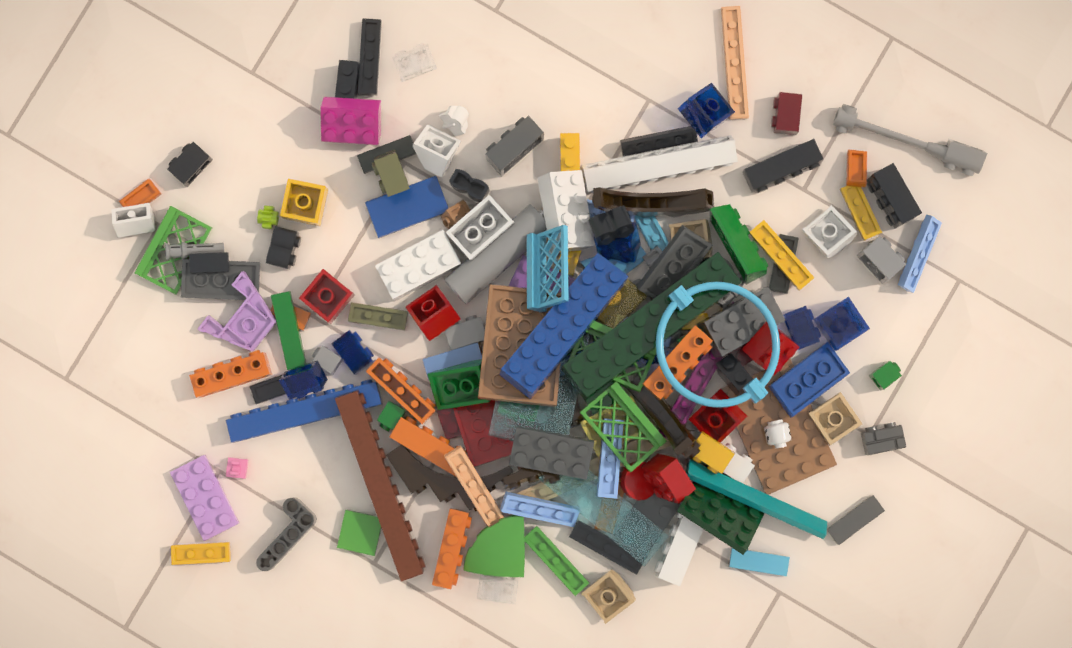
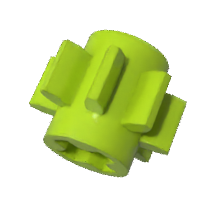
[257,205,279,229]

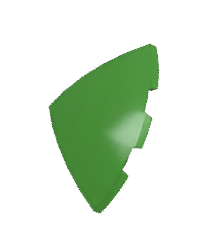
[463,515,525,577]

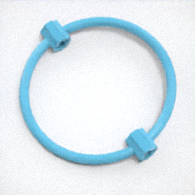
[656,282,780,408]

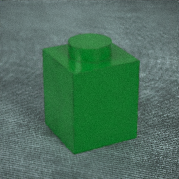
[869,361,902,390]
[377,401,406,432]

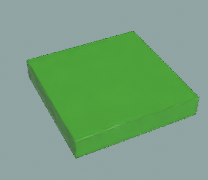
[337,510,381,556]

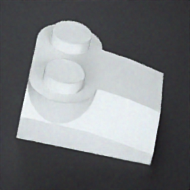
[802,205,857,258]

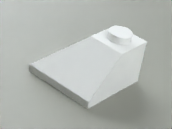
[413,124,461,177]

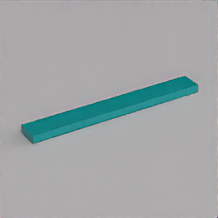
[686,460,827,539]

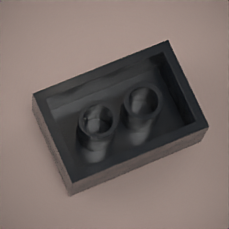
[867,163,922,229]

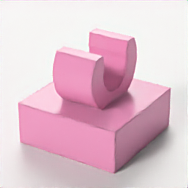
[226,457,248,479]

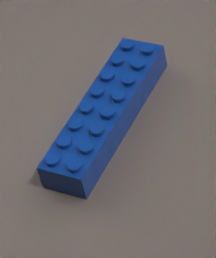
[500,253,629,399]

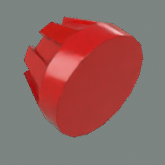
[619,461,654,501]

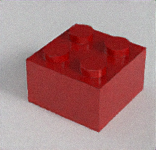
[299,269,355,324]
[405,285,461,341]
[742,321,800,376]
[689,388,748,443]
[641,453,696,504]

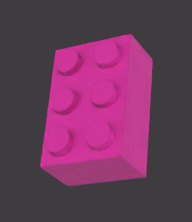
[320,97,381,145]

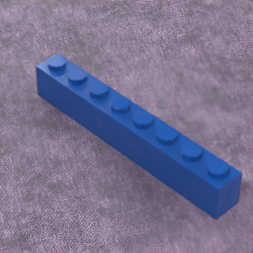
[226,379,383,443]

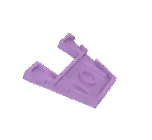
[198,271,276,352]

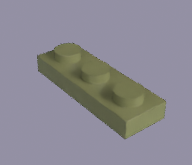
[348,302,408,331]

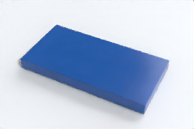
[365,176,448,238]
[768,342,850,418]

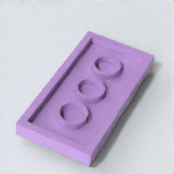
[170,455,239,541]

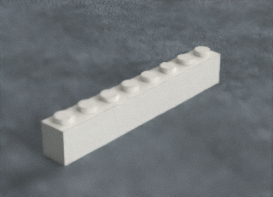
[582,135,738,193]

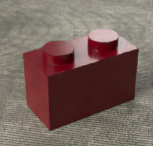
[771,92,802,135]

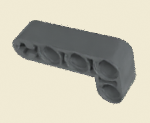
[256,497,317,571]

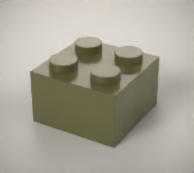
[372,149,410,197]

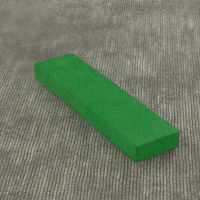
[271,291,307,370]

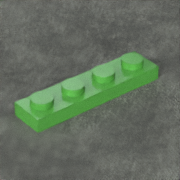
[525,526,589,596]

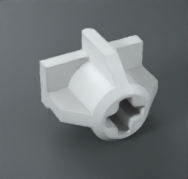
[439,106,469,136]

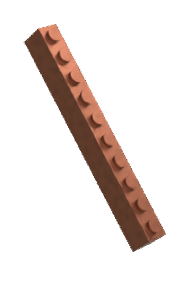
[335,390,426,582]

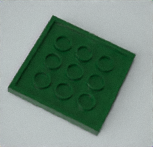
[677,464,765,555]

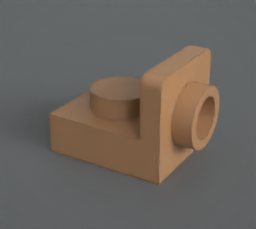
[441,200,471,229]

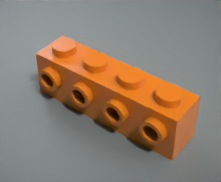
[642,325,713,400]
[189,350,272,398]
[366,357,436,425]
[389,416,468,477]
[432,508,472,589]

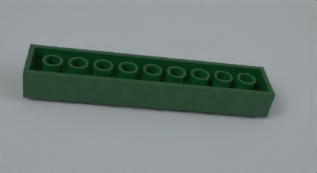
[561,252,742,400]

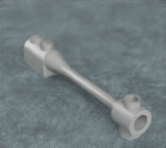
[833,104,988,176]

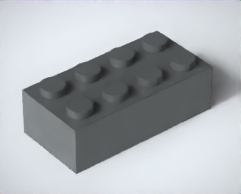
[697,286,786,358]

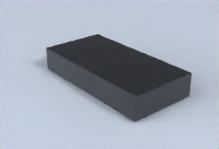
[189,252,229,273]
[249,373,293,405]

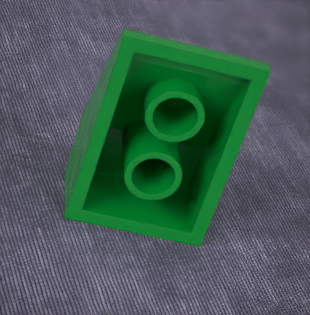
[427,359,491,410]

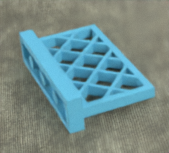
[527,225,568,313]

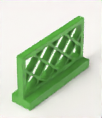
[134,206,212,295]
[568,321,656,393]
[579,382,667,472]

